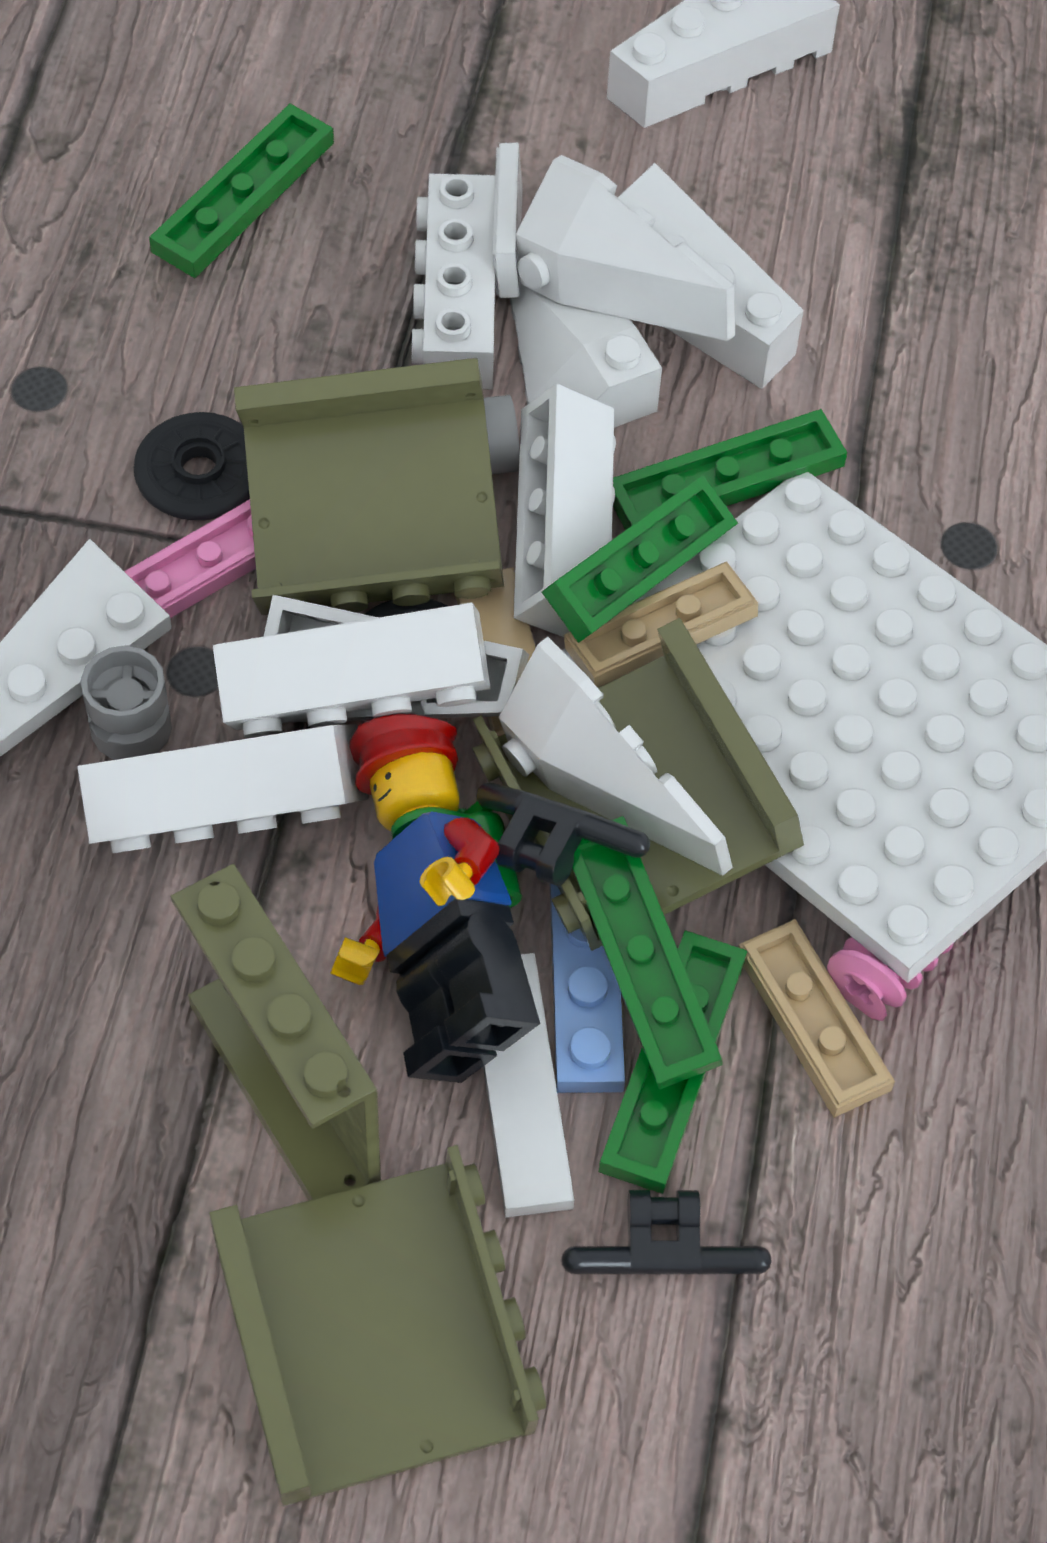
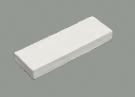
[492,143,523,298]

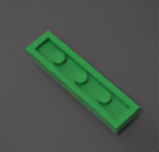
[149,103,334,278]
[613,409,848,530]
[541,475,738,643]
[572,816,723,1090]
[598,930,748,1194]

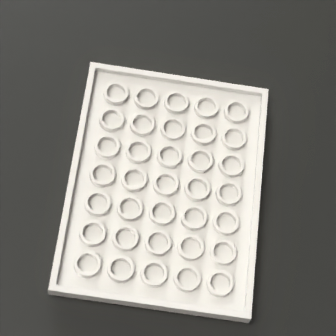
[562,472,1047,983]

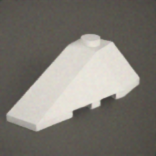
[516,155,735,341]
[510,284,662,428]
[499,637,733,876]

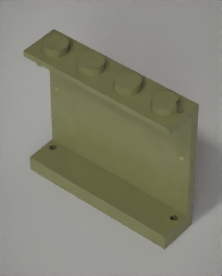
[234,358,504,615]
[472,618,804,951]
[171,863,381,1201]
[209,1145,546,1506]

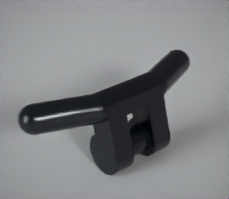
[476,782,650,886]
[561,1190,772,1274]

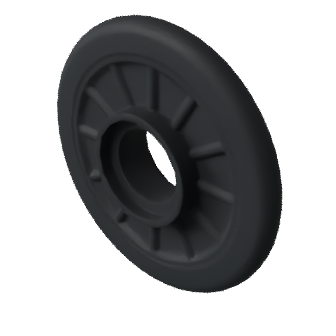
[133,412,250,521]

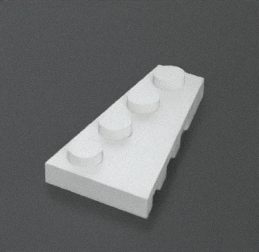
[0,539,172,757]

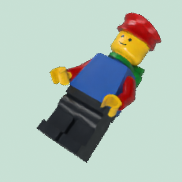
[330,714,540,1083]

